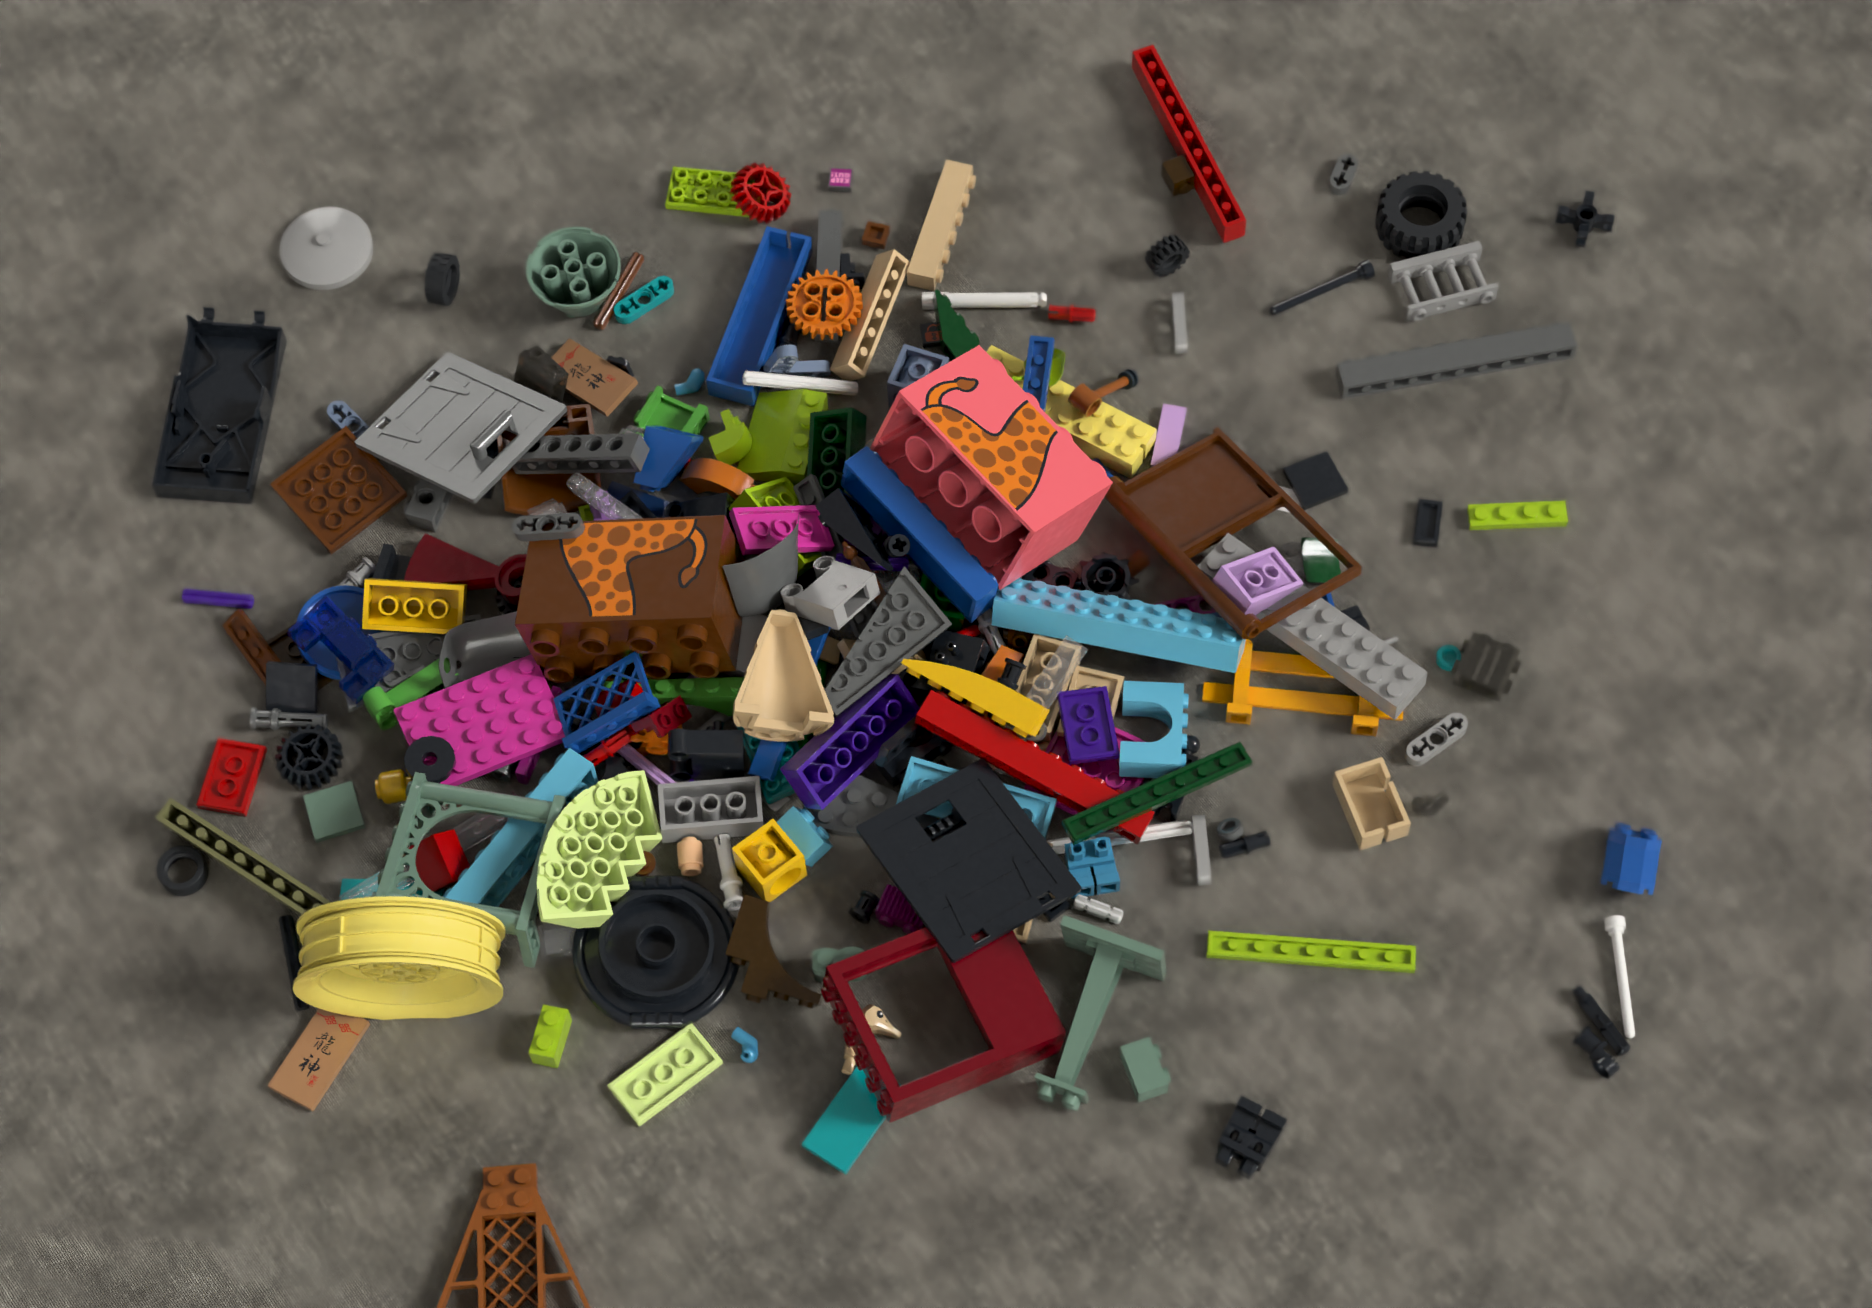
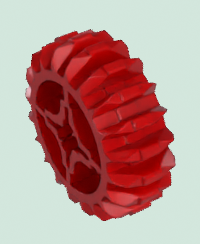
[730,162,792,224]

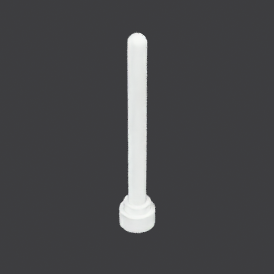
[1604,915,1635,1039]

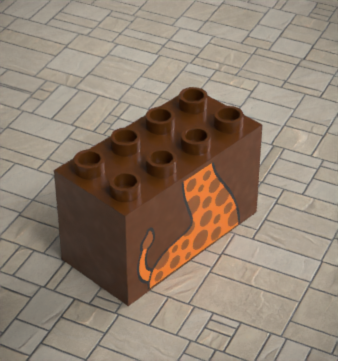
[515,515,745,683]

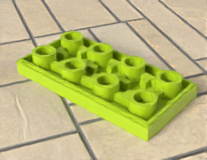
[665,166,755,217]

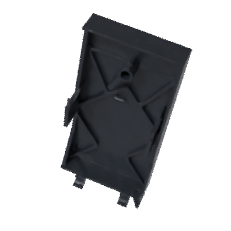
[152,307,287,504]

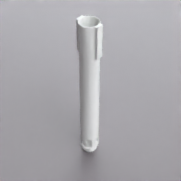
[922,292,1047,310]

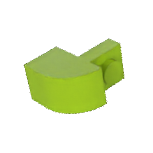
[709,409,753,465]

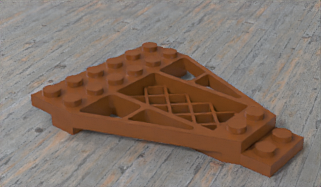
[437,1163,591,1308]

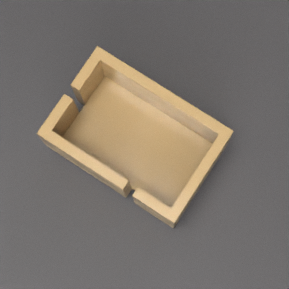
[1332,757,1411,850]

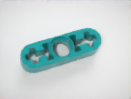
[614,276,674,324]

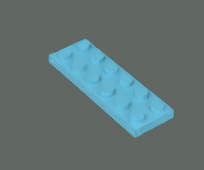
[896,756,1057,839]

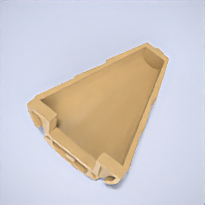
[733,609,834,742]

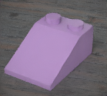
[1212,546,1304,615]

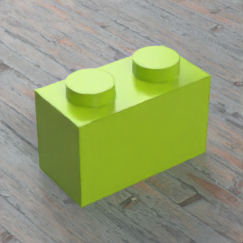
[529,1004,572,1069]

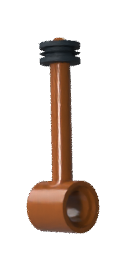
[1068,369,1139,417]

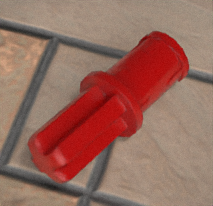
[1048,304,1096,323]
[583,729,631,767]

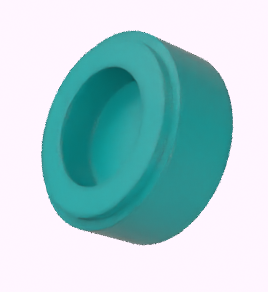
[1436,645,1461,671]

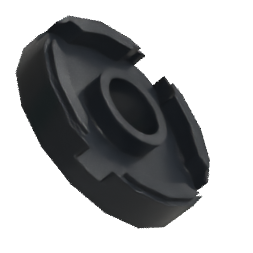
[404,736,456,783]

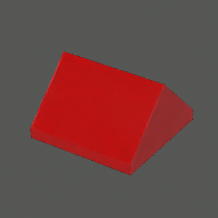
[409,829,470,892]

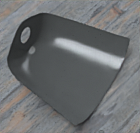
[723,518,799,617]
[439,611,531,688]

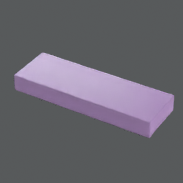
[1150,404,1187,468]

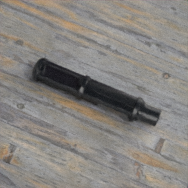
[1572,985,1631,1056]

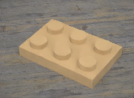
[1057,665,1124,737]

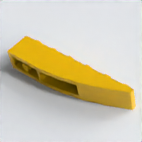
[901,659,1050,738]

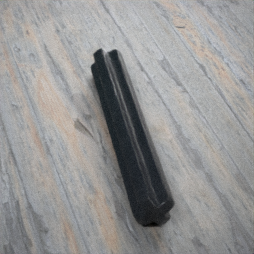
[279,915,310,1011]

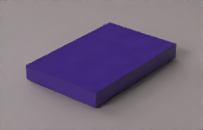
[1056,686,1120,765]

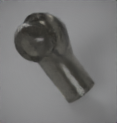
[1411,792,1450,816]

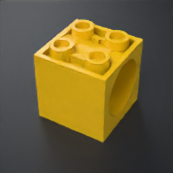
[732,819,807,902]

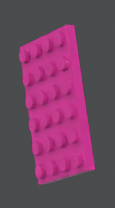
[393,654,568,786]

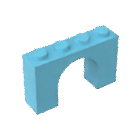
[1119,681,1189,778]

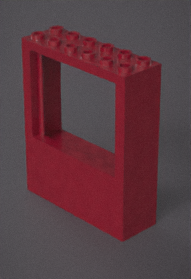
[821,927,1066,1123]

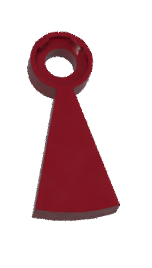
[404,533,527,606]

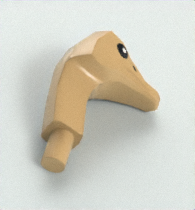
[842,1004,901,1075]

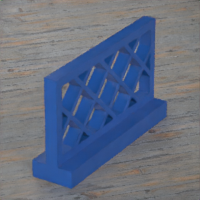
[554,652,660,754]

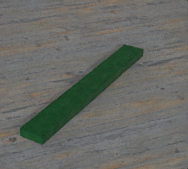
[1061,741,1253,845]

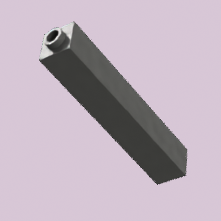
[815,209,843,342]

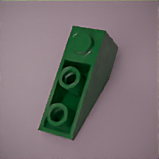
[933,289,980,361]

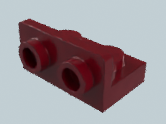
[630,695,692,738]

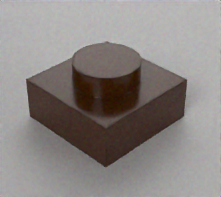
[862,221,890,250]

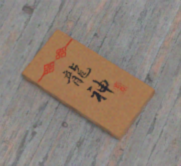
[538,338,638,417]
[268,1009,370,1112]

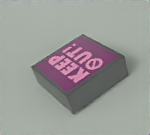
[828,167,853,192]

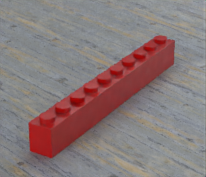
[1132,44,1246,243]
[915,690,1155,845]

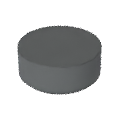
[1217,818,1244,842]

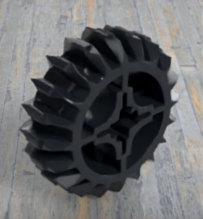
[275,724,344,790]

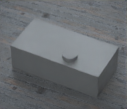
[658,776,763,843]

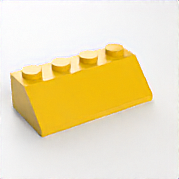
[362,578,467,634]

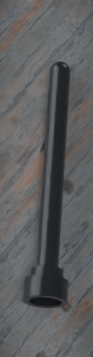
[1270,259,1375,315]

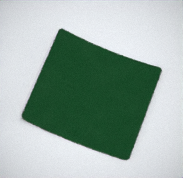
[1301,537,1341,583]

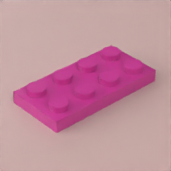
[729,505,834,555]

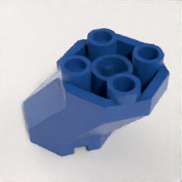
[1600,822,1662,895]

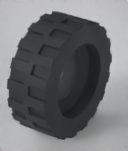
[424,252,460,306]

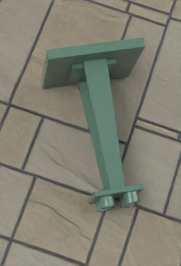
[1034,915,1167,1112]

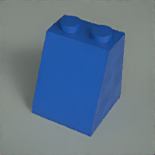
[633,425,704,492]

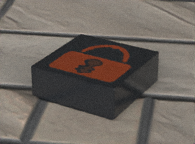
[920,322,940,348]

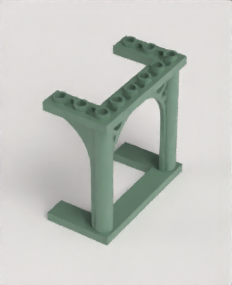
[372,772,566,968]

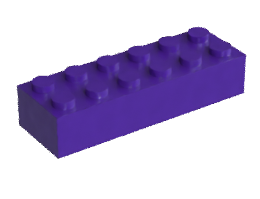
[780,674,920,810]

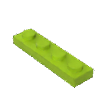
[1467,500,1568,530]

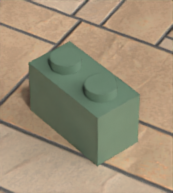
[1119,1036,1171,1103]

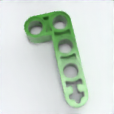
[363,657,459,730]

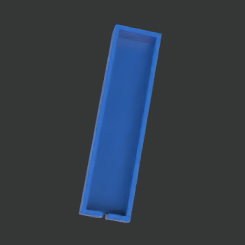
[706,226,813,406]
[841,446,999,623]

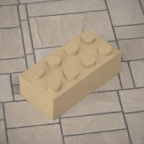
[1002,634,1082,744]

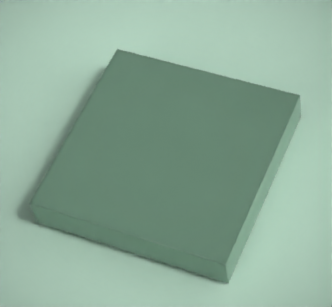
[303,781,365,843]

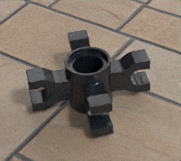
[1555,190,1615,248]

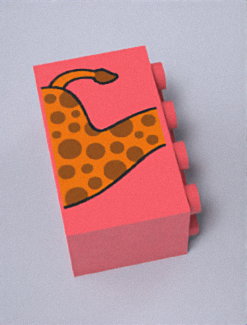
[870,345,1113,590]

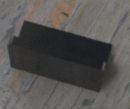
[373,543,411,580]

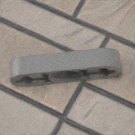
[1171,292,1187,354]
[1405,713,1468,766]
[1191,815,1211,886]

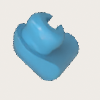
[674,368,705,396]
[731,1027,759,1063]

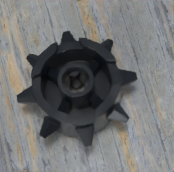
[1074,552,1140,600]

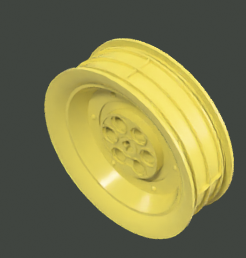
[293,896,505,1020]

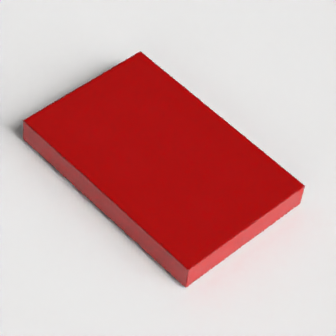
[196,738,268,817]

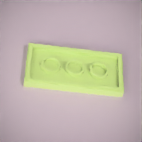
[607,1023,723,1127]

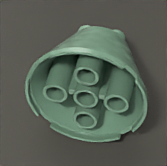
[526,227,621,318]

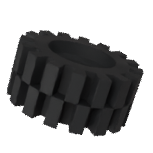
[1144,234,1190,278]

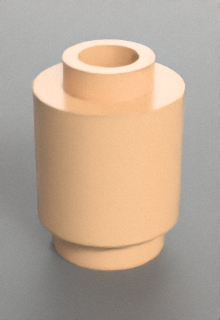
[677,837,704,876]

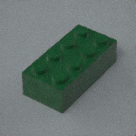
[807,407,867,498]

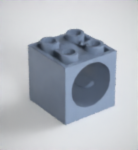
[887,344,949,408]

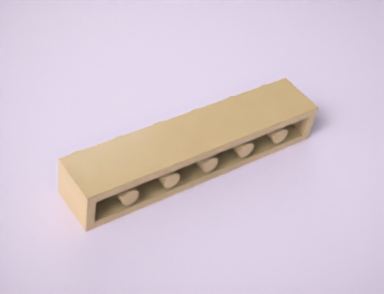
[907,159,976,291]
[830,249,910,381]

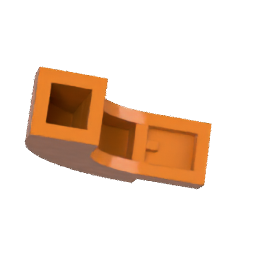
[679,458,755,500]

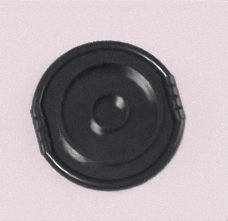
[572,875,739,1029]

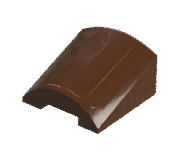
[497,404,601,516]

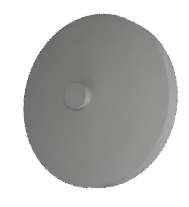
[279,207,374,290]

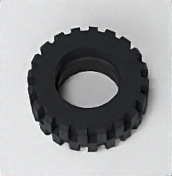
[1375,171,1468,259]

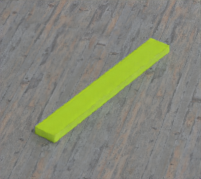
[1206,930,1416,973]

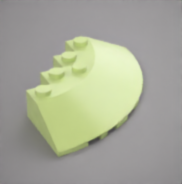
[536,770,662,928]

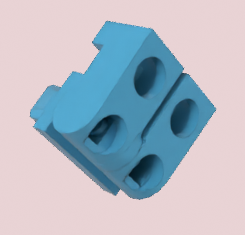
[1064,837,1120,899]

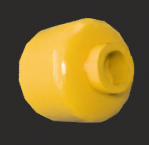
[375,769,412,804]

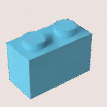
[777,806,833,867]

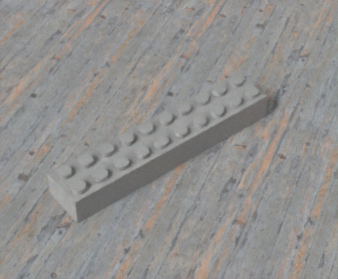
[1198,533,1427,720]

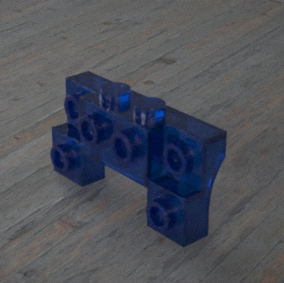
[288,595,394,704]

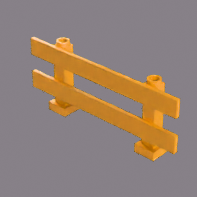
[1202,639,1403,737]

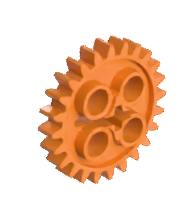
[786,269,863,340]

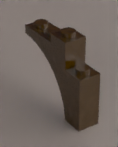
[725,894,823,1009]

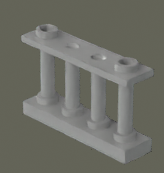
[1388,241,1499,322]

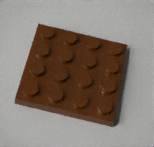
[270,426,407,555]

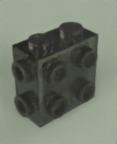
[514,345,569,403]
[1451,632,1522,702]

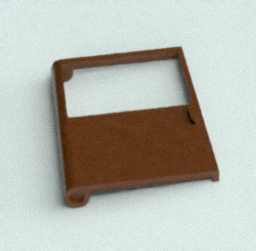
[1105,427,1362,639]

